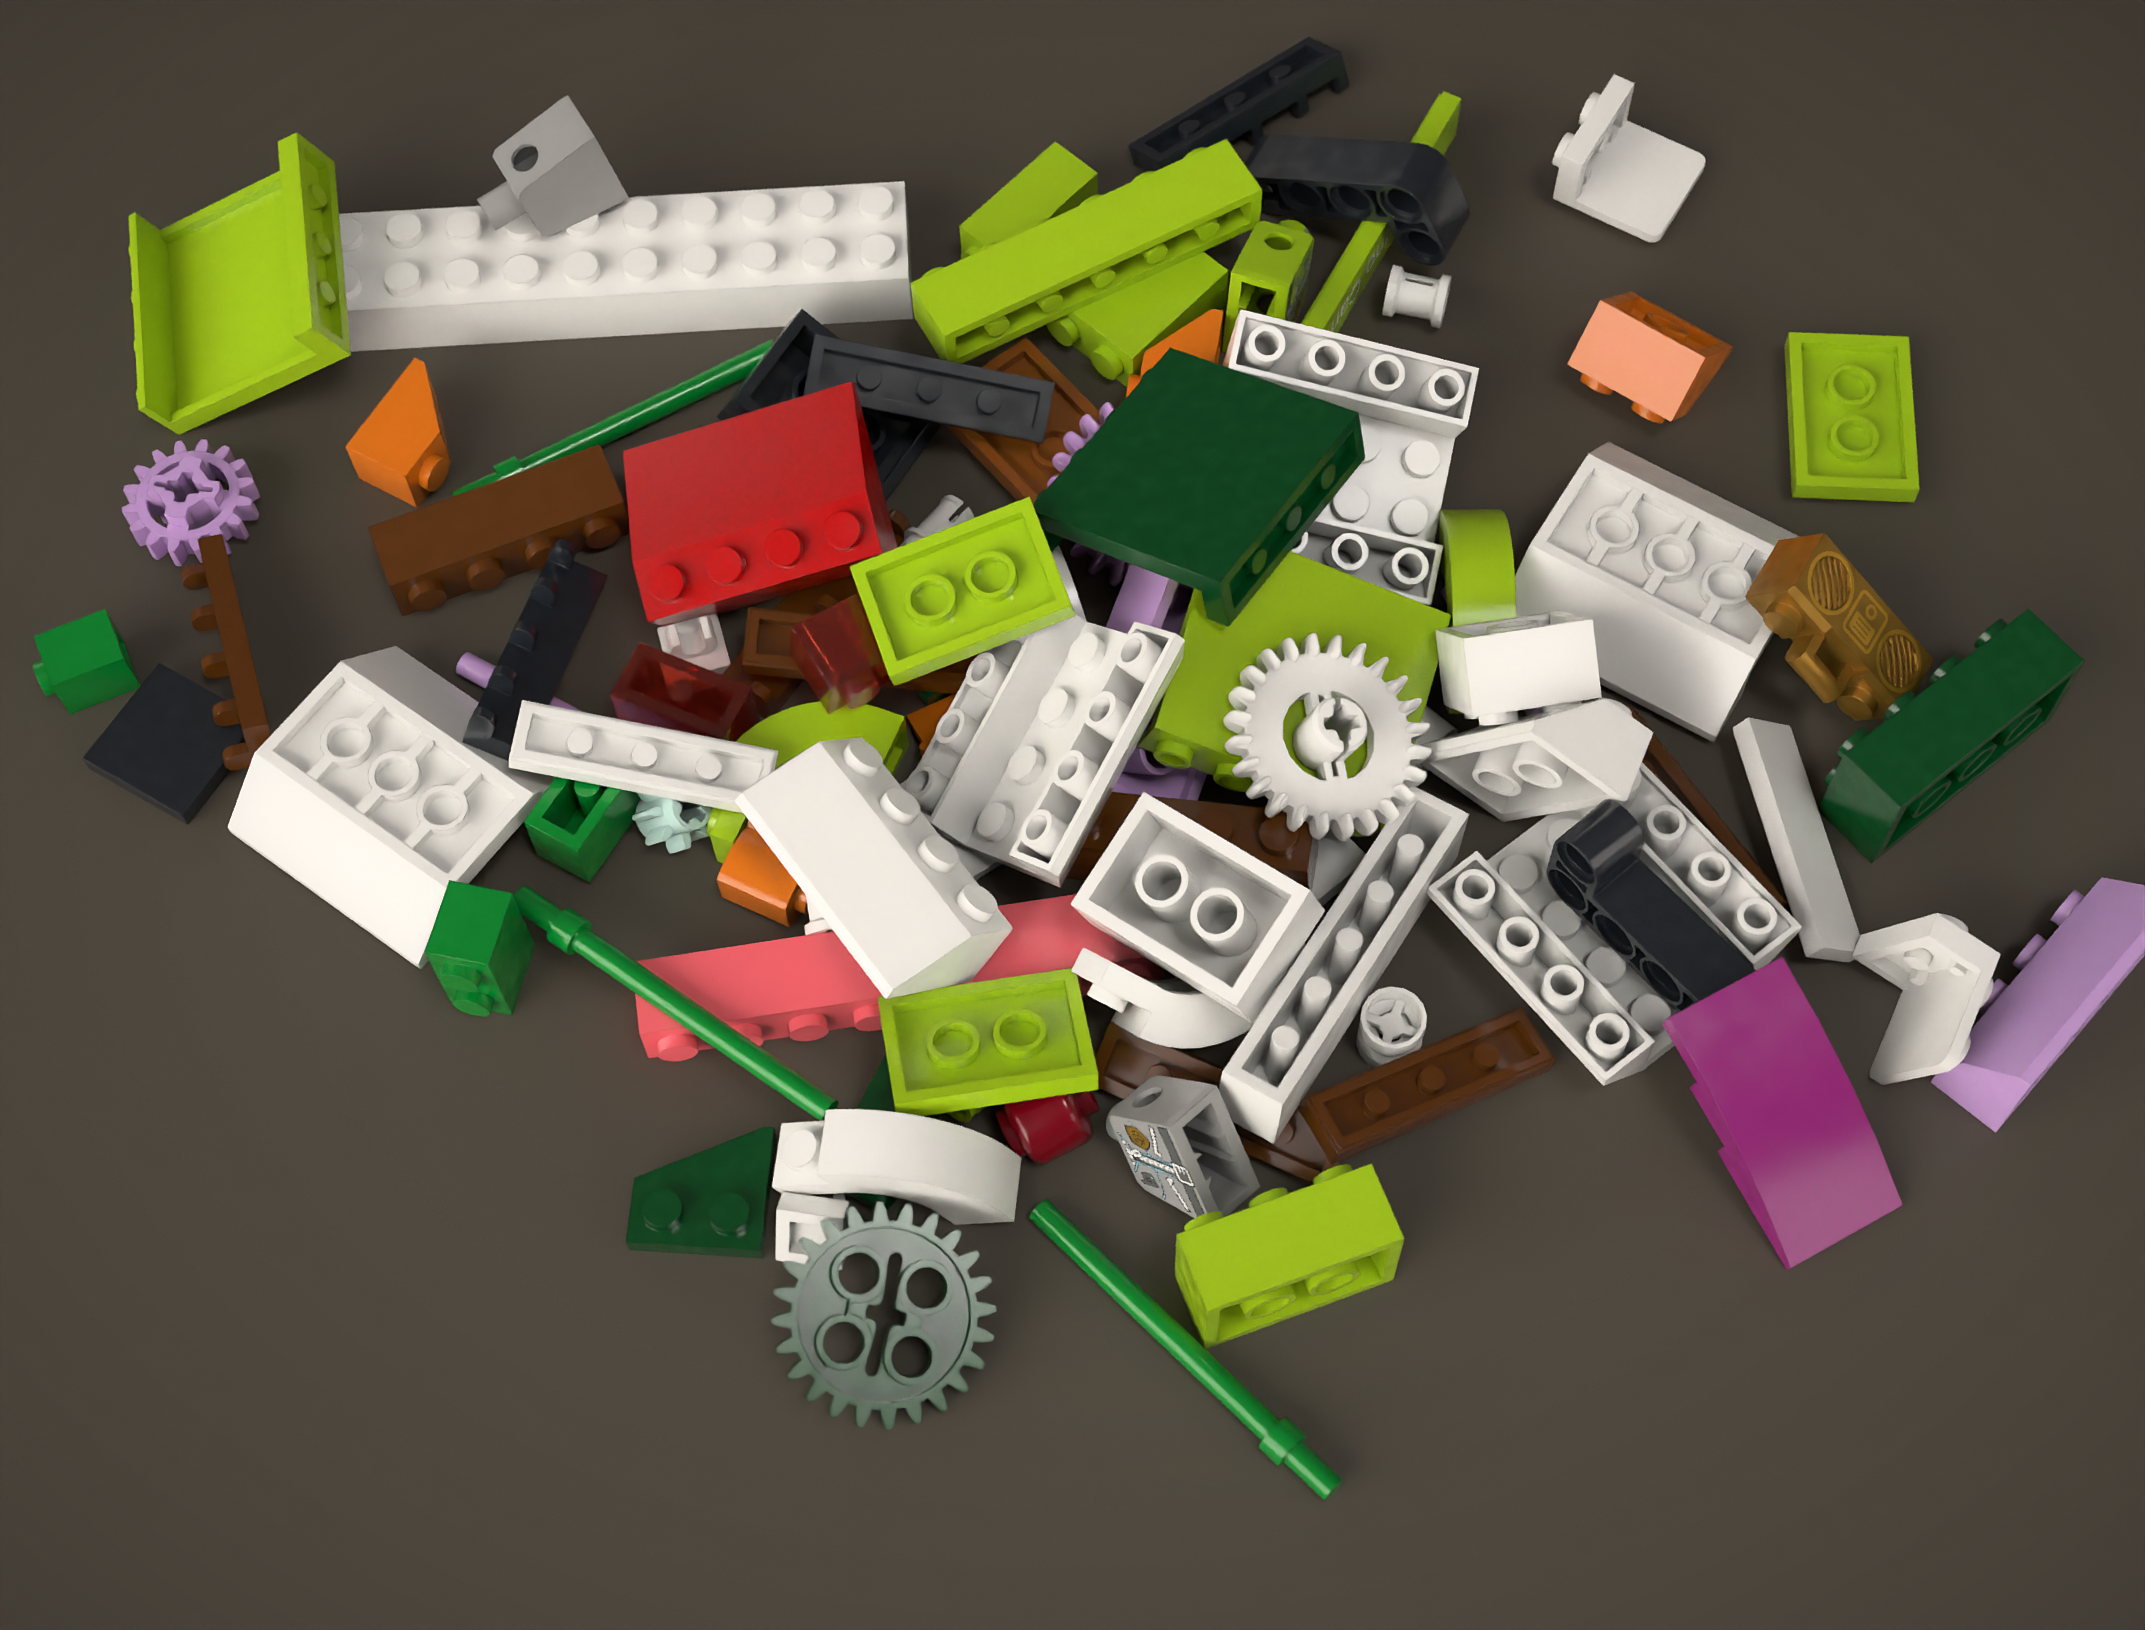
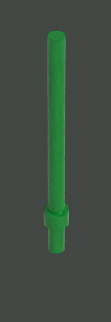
[451,339,773,496]
[514,886,839,1121]
[1029,1199,1344,1501]

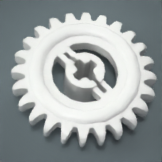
[1223,632,1432,841]

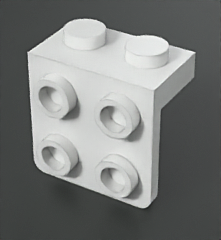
[1552,74,1706,242]
[1852,913,2001,1085]

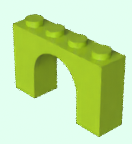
[959,141,1229,387]

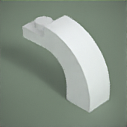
[1071,943,1306,1049]
[772,1109,1022,1225]

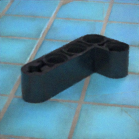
[1244,135,1470,266]
[1546,799,1756,1013]

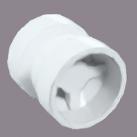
[1356,986,1427,1068]

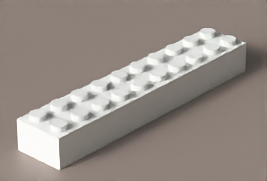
[339,181,913,352]

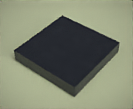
[82,663,245,825]

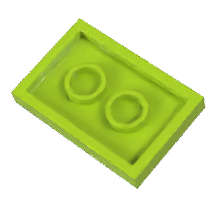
[1784,332,1920,502]
[849,496,1076,686]
[878,968,1099,1116]

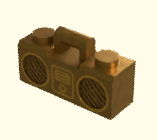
[1745,533,1934,721]

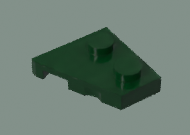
[626,1127,777,1259]

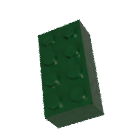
[1818,608,2085,864]

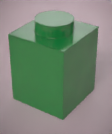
[32,609,141,715]

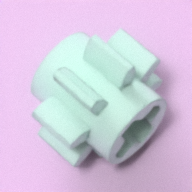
[632,793,713,854]

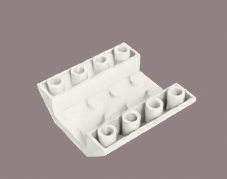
[1222,309,1479,606]
[1515,442,1800,743]
[905,614,1185,887]
[228,646,555,969]
[1426,762,1802,1086]

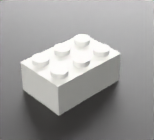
[1071,792,1325,1024]

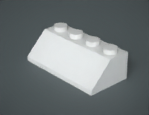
[735,737,1013,999]

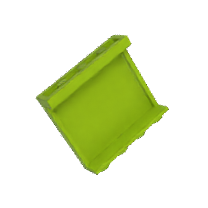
[129,132,351,435]
[1137,551,1451,837]

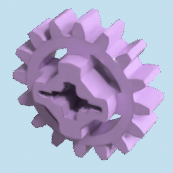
[122,439,260,566]

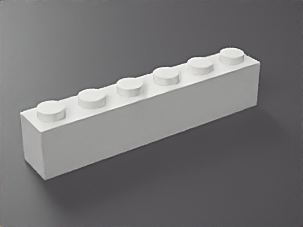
[1219,787,1469,1144]

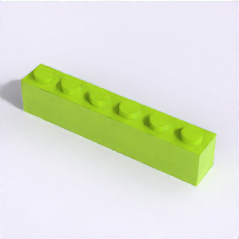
[911,139,1262,364]

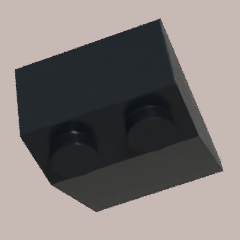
[716,309,941,501]

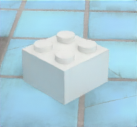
[1435,611,1602,726]

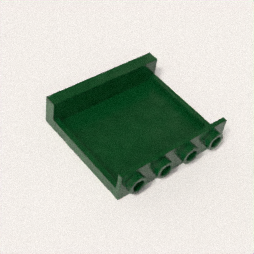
[1033,348,1365,627]

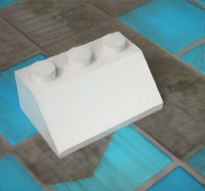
[1420,698,1653,822]

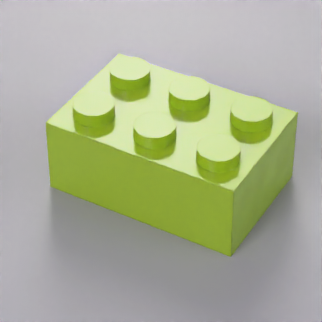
[1175,1164,1404,1349]

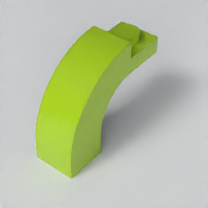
[1439,509,1517,714]
[707,700,909,863]

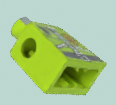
[1222,220,1314,353]

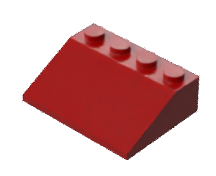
[623,381,898,626]

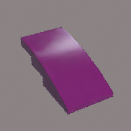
[1662,956,1903,1270]

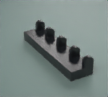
[1128,37,1349,171]
[803,334,1055,444]
[462,539,608,761]

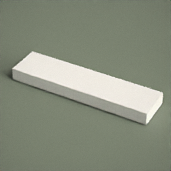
[509,700,778,813]
[1732,717,1860,963]

